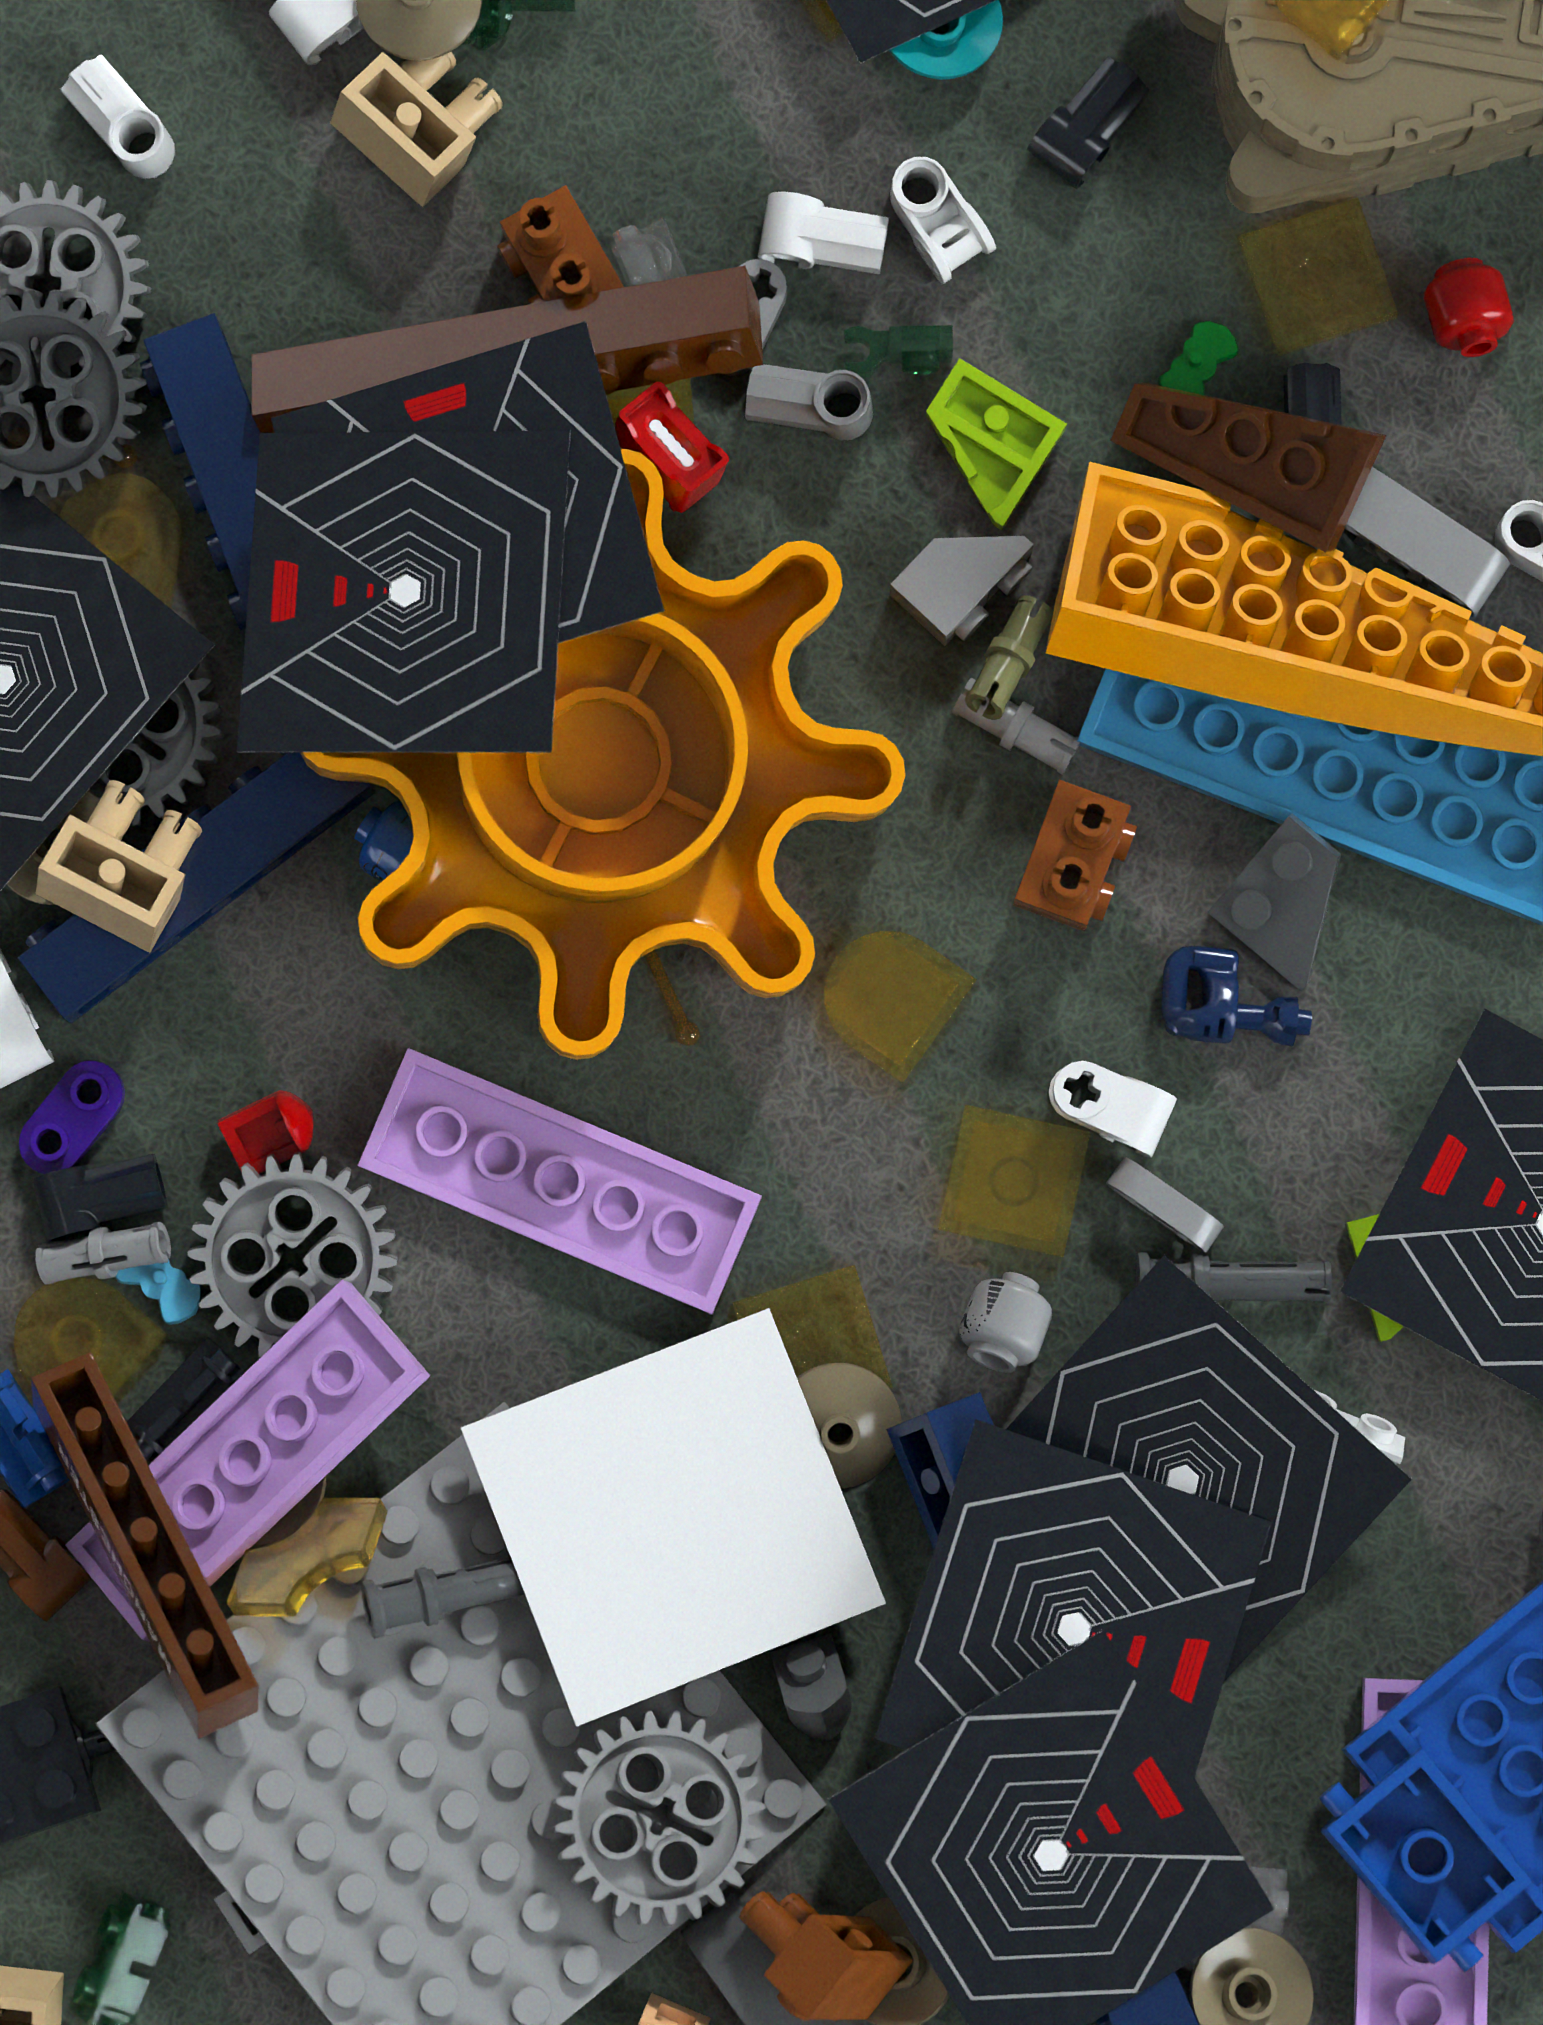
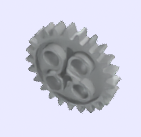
[0,180,151,387]
[188,1152,398,1357]
[552,1711,765,1926]

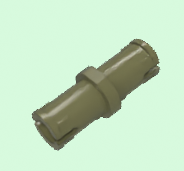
[965,595,1053,720]

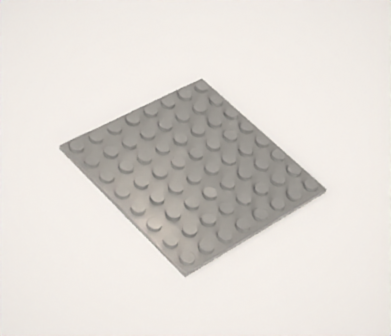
[96,1401,827,2025]

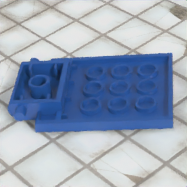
[1319,1581,1543,1972]

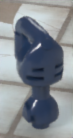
[1161,946,1312,1047]

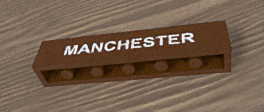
[31,1352,259,1739]

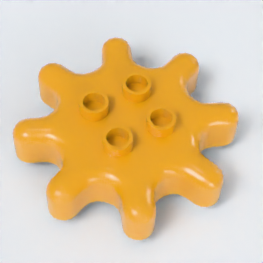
[300,449,906,1060]

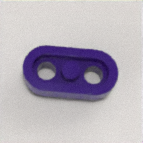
[19,1061,125,1174]

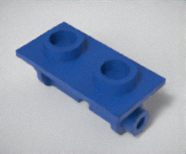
[0,1369,70,1509]

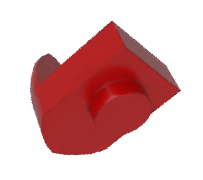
[217,1090,314,1174]

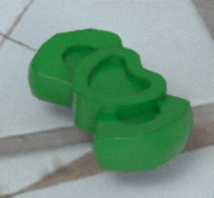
[1158,321,1239,395]

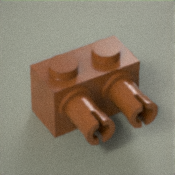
[497,185,624,304]
[1013,779,1137,932]
[739,1891,913,2021]

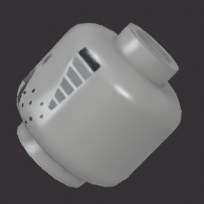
[959,1272,1052,1373]

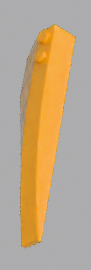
[1045,462,1543,756]

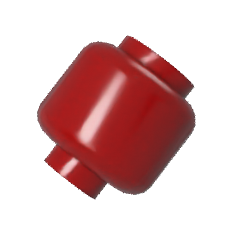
[1424,258,1514,357]

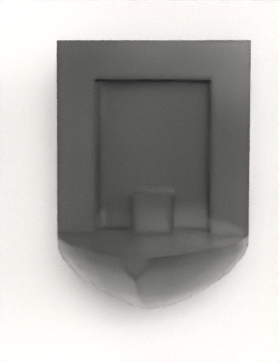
[770,1633,852,1742]

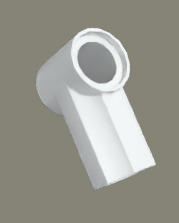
[61,55,175,179]
[758,192,889,274]

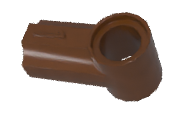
[0,1489,92,1621]

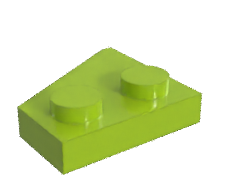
[926,358,1067,530]

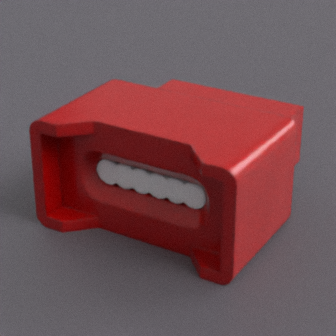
[614,382,729,513]

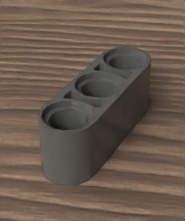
[680,1893,826,2025]

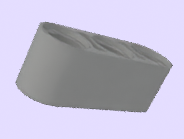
[1345,467,1510,617]

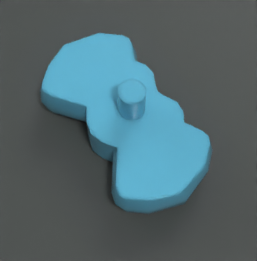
[115,1259,203,1325]

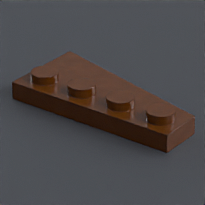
[1110,382,1386,552]

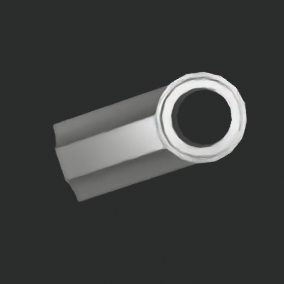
[745,364,873,440]

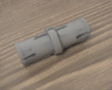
[952,678,1080,775]
[35,1222,171,1284]

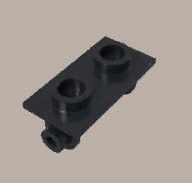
[126,1337,245,1461]

